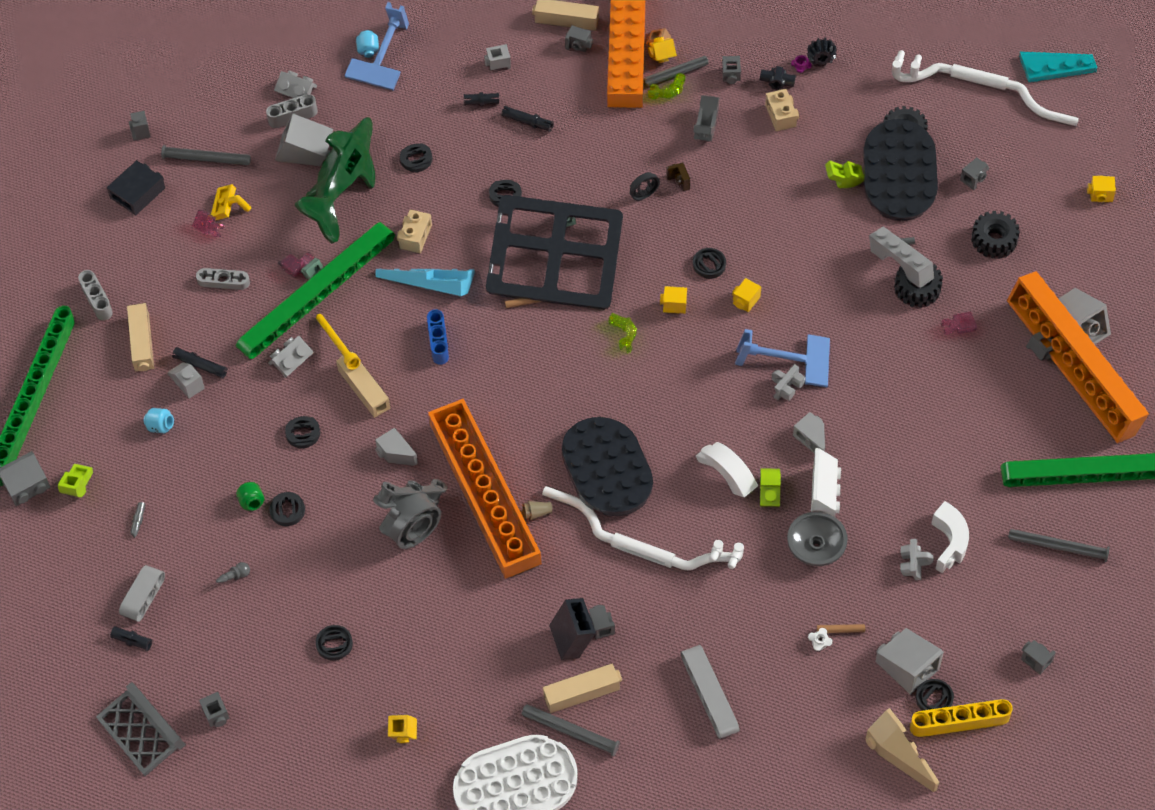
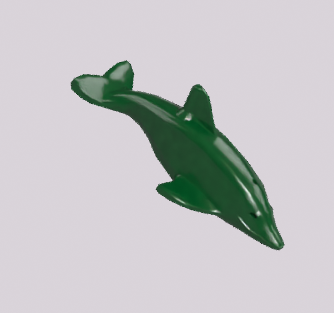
[294,117,375,244]

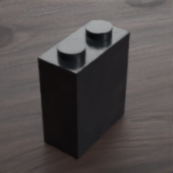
[107,160,165,216]
[549,598,596,660]

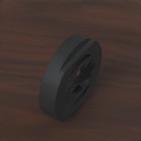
[400,143,432,172]
[629,172,660,201]
[489,179,522,207]
[693,248,726,279]
[285,416,320,448]
[269,492,305,526]
[316,625,353,660]
[916,679,954,711]

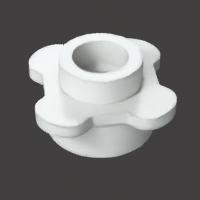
[808,628,832,651]

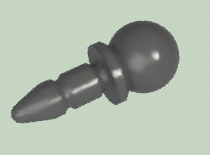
[216,562,250,583]

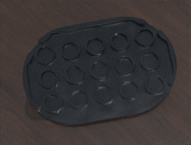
[863,119,938,221]
[562,417,653,516]

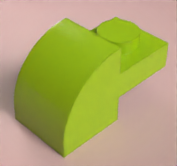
[825,160,864,188]
[58,464,93,497]
[760,468,781,507]

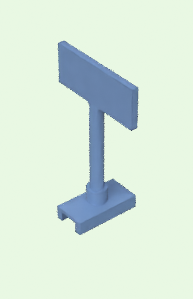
[345,2,409,90]
[735,329,830,388]

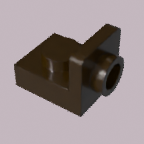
[666,162,690,191]

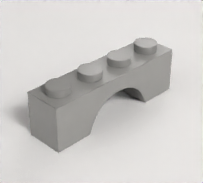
[869,226,934,288]

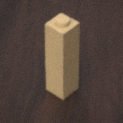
[532,0,599,31]
[127,303,154,372]
[336,351,390,418]
[543,663,622,714]

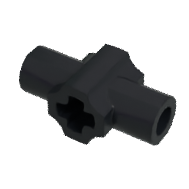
[759,66,796,90]

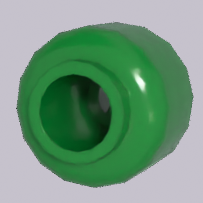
[236,482,264,511]

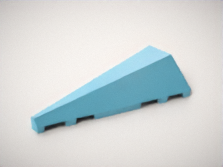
[376,269,475,296]

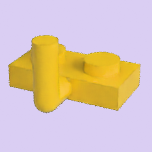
[210,184,251,221]

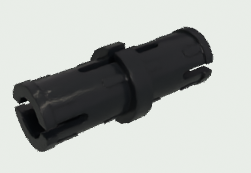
[464,92,499,106]
[110,626,153,651]

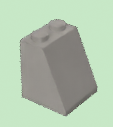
[275,114,333,166]
[1059,288,1111,345]
[875,628,944,695]

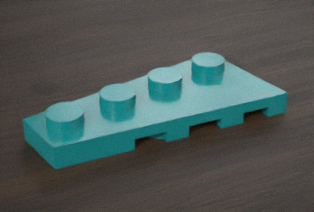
[1019,51,1098,83]

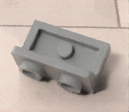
[274,70,317,98]
[268,336,314,378]

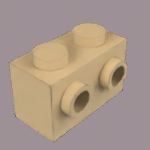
[765,89,799,131]
[397,210,432,253]

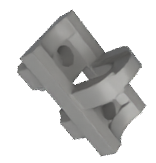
[771,364,805,401]
[900,539,933,580]

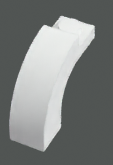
[696,442,758,497]
[932,501,969,573]

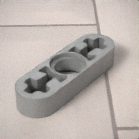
[196,268,250,290]

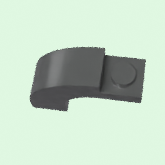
[693,95,720,141]

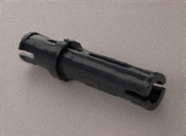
[501,105,554,132]
[172,347,228,379]

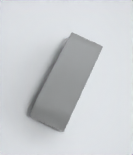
[266,94,318,128]
[78,270,113,321]
[119,565,165,622]

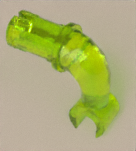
[647,73,686,99]
[608,313,637,353]

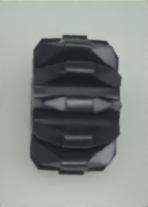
[807,37,837,66]

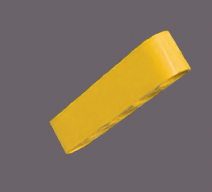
[910,699,1012,737]

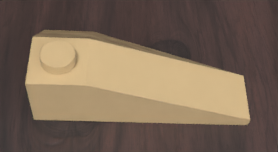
[866,708,939,792]

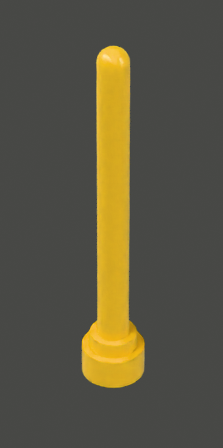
[316,314,361,370]

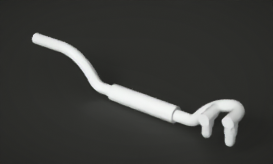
[892,50,1079,126]
[542,486,744,571]

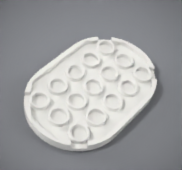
[453,735,577,810]

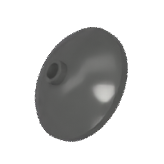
[787,512,848,566]

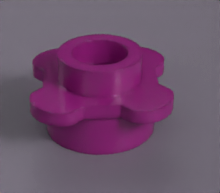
[791,55,812,73]

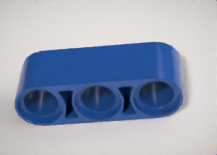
[427,309,449,365]

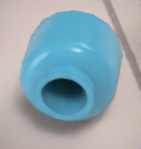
[356,30,379,58]
[144,408,174,433]

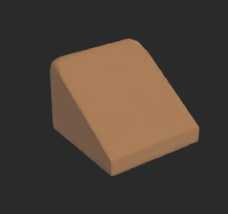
[646,28,671,46]

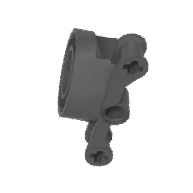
[373,479,448,549]

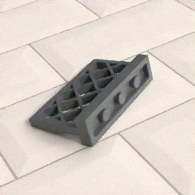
[96,682,186,776]

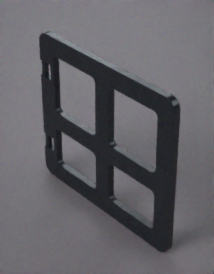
[486,195,623,310]

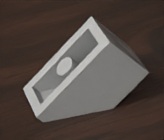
[167,362,205,399]
[793,412,825,454]
[375,428,418,466]

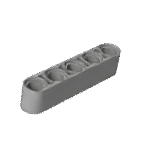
[681,645,740,739]

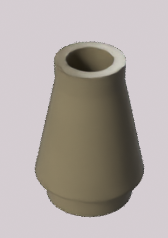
[522,501,552,520]

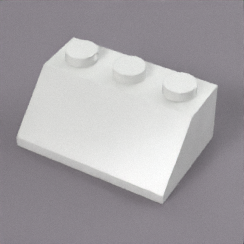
[811,448,841,517]

